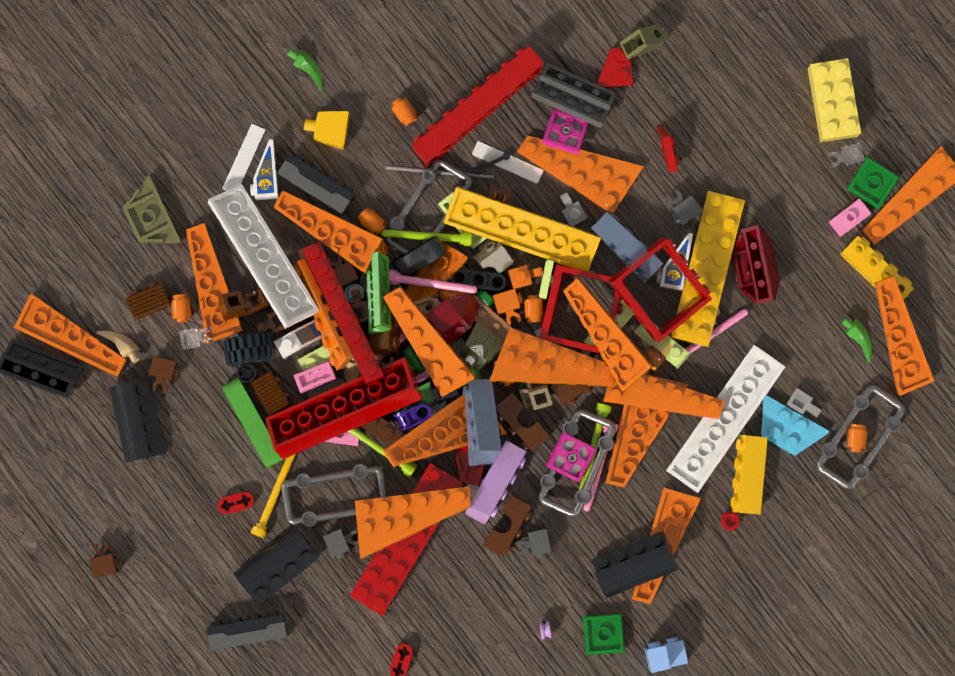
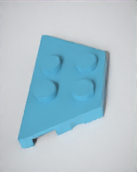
[761,395,829,456]

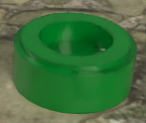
[475,290,494,308]

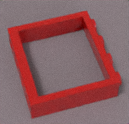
[608,237,712,343]
[539,265,628,354]

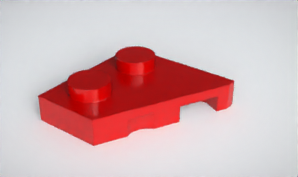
[597,48,633,88]
[656,125,679,173]
[455,446,485,487]

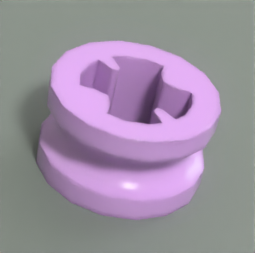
[539,621,551,639]

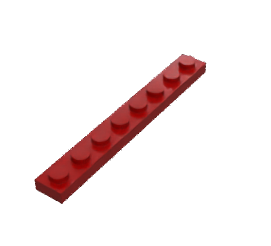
[302,242,384,385]

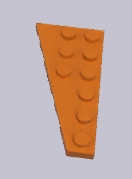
[517,135,644,214]
[489,327,614,387]
[605,374,688,488]
[383,395,507,467]
[355,487,472,559]

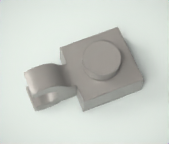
[560,192,588,227]
[786,388,822,417]

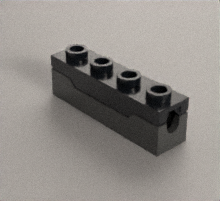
[277,154,355,216]
[207,611,288,651]

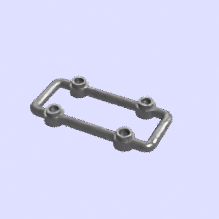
[385,159,473,255]
[816,385,905,490]
[538,409,616,517]
[281,464,388,527]

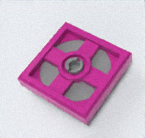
[542,108,589,155]
[545,431,597,483]

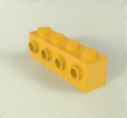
[840,236,914,300]
[731,435,767,515]

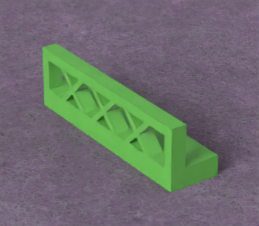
[367,252,391,334]

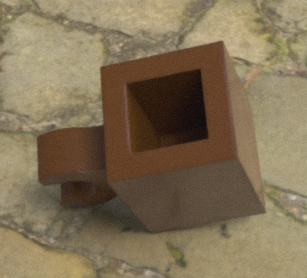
[487,185,514,205]
[328,254,359,288]
[350,289,368,323]
[257,312,293,334]
[149,356,180,393]
[89,541,121,578]

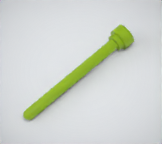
[381,229,473,247]
[579,403,612,490]
[348,428,418,477]

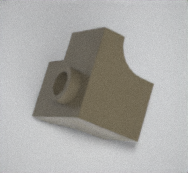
[474,239,514,274]
[519,382,553,410]

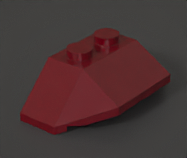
[732,225,780,304]
[425,293,480,344]

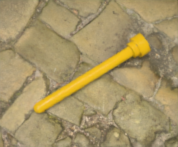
[250,454,296,539]

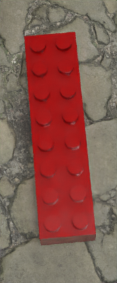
[412,46,544,168]
[265,357,423,459]
[350,463,463,616]

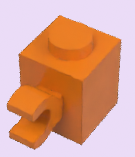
[508,265,543,290]
[493,289,523,325]

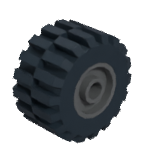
[223,333,274,367]

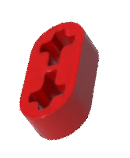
[218,492,254,514]
[390,643,413,676]

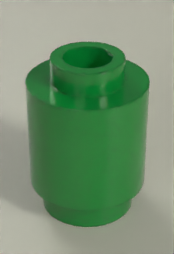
[402,345,425,374]

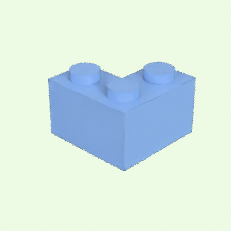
[644,637,688,673]

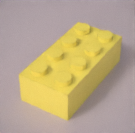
[808,58,861,143]

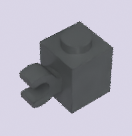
[667,190,703,226]
[323,529,359,560]
[516,529,551,558]

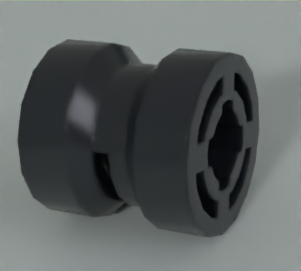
[237,364,258,383]

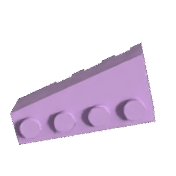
[465,440,526,525]

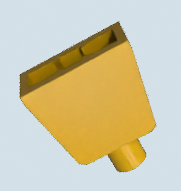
[304,111,350,150]

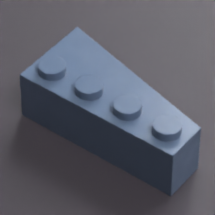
[590,212,663,283]
[463,379,502,466]

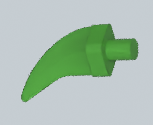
[287,49,323,91]
[841,317,872,363]

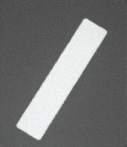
[222,124,265,191]
[472,141,543,183]

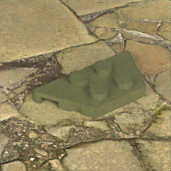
[123,176,181,243]

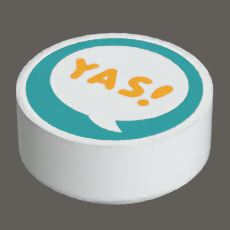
[345,284,364,303]

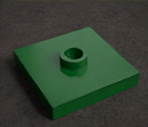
[846,156,899,209]
[583,613,625,655]

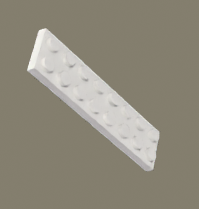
[208,184,319,328]
[666,345,785,493]

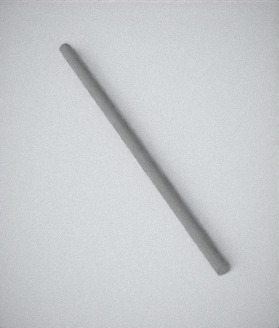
[386,166,494,179]

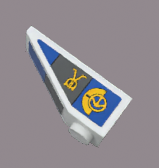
[250,139,279,200]
[656,233,693,292]
[274,320,322,360]

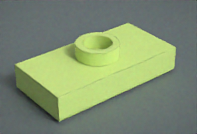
[539,260,554,300]

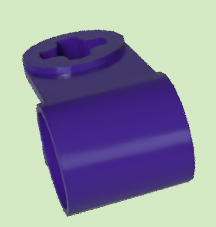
[393,400,431,431]

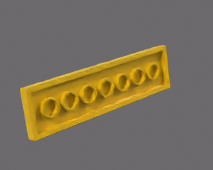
[443,186,601,271]
[671,191,745,347]

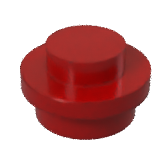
[720,512,740,531]

